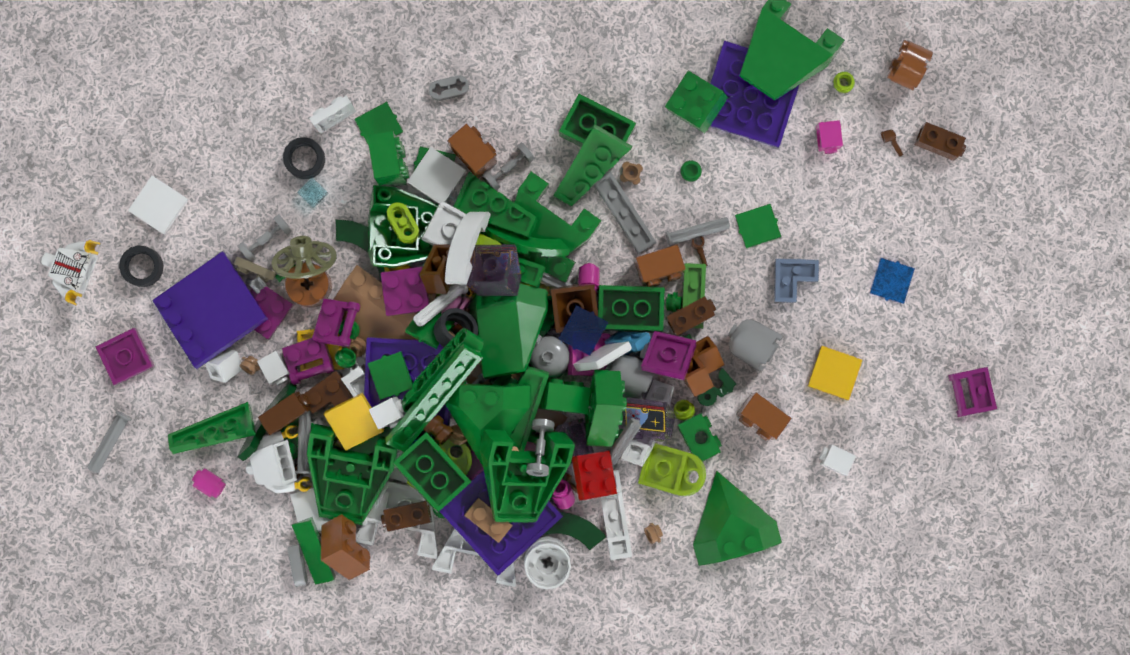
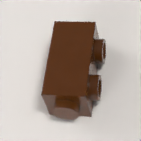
[914,122,967,161]
[666,296,716,336]
[258,391,311,435]
[381,501,433,532]

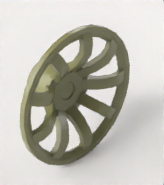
[271,236,337,279]

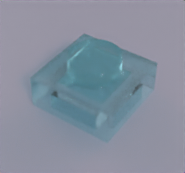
[297,177,328,208]

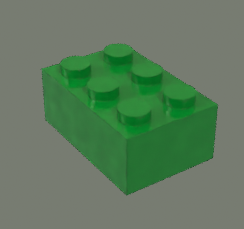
[559,94,636,147]
[367,131,410,187]
[597,285,665,332]
[584,370,627,447]
[392,432,471,512]

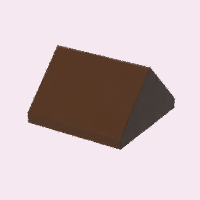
[551,284,600,333]

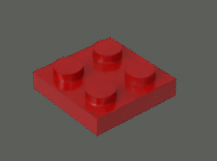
[572,451,617,501]

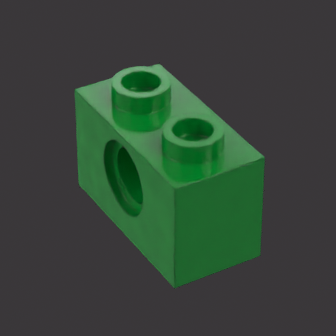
[677,413,722,462]

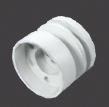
[524,536,571,589]

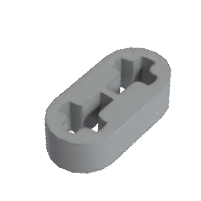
[429,76,469,101]
[288,544,308,587]

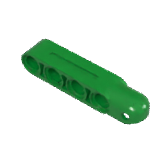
[402,328,484,413]

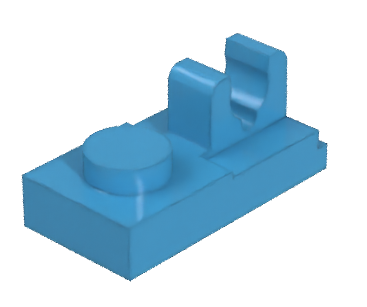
[604,331,651,355]

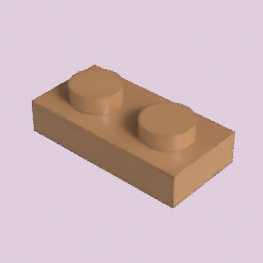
[464,498,513,543]

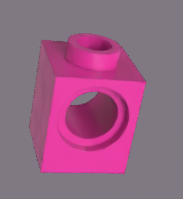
[816,120,843,154]

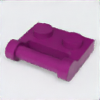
[312,299,361,347]
[282,338,335,385]
[948,367,997,417]

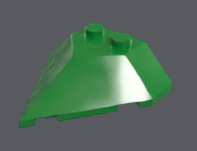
[445,380,531,466]
[693,470,782,566]

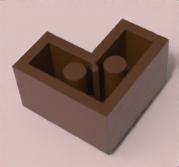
[419,244,481,294]
[304,371,353,414]

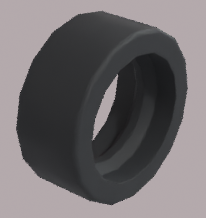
[283,137,325,179]
[119,245,164,287]
[434,308,478,347]

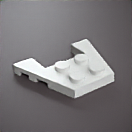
[356,481,438,559]
[432,529,516,587]

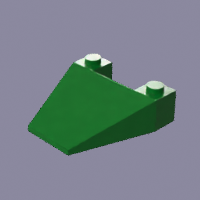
[740,0,845,100]
[515,171,602,259]
[307,424,399,525]
[480,429,575,522]

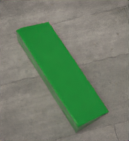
[292,517,336,585]

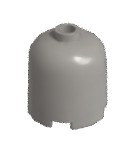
[728,319,783,373]
[529,336,569,379]
[606,355,655,404]

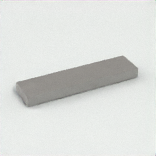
[594,171,657,254]

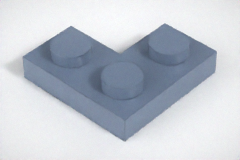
[774,259,819,303]

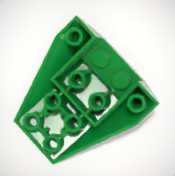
[368,185,438,268]
[467,283,548,379]

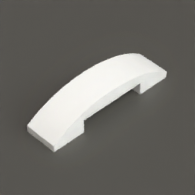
[445,212,490,285]
[621,380,674,467]
[601,470,632,560]

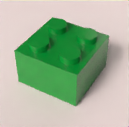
[665,70,728,134]
[538,378,591,414]

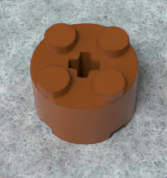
[887,40,933,91]
[285,262,332,308]

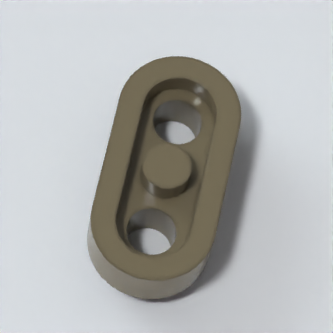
[234,257,276,283]

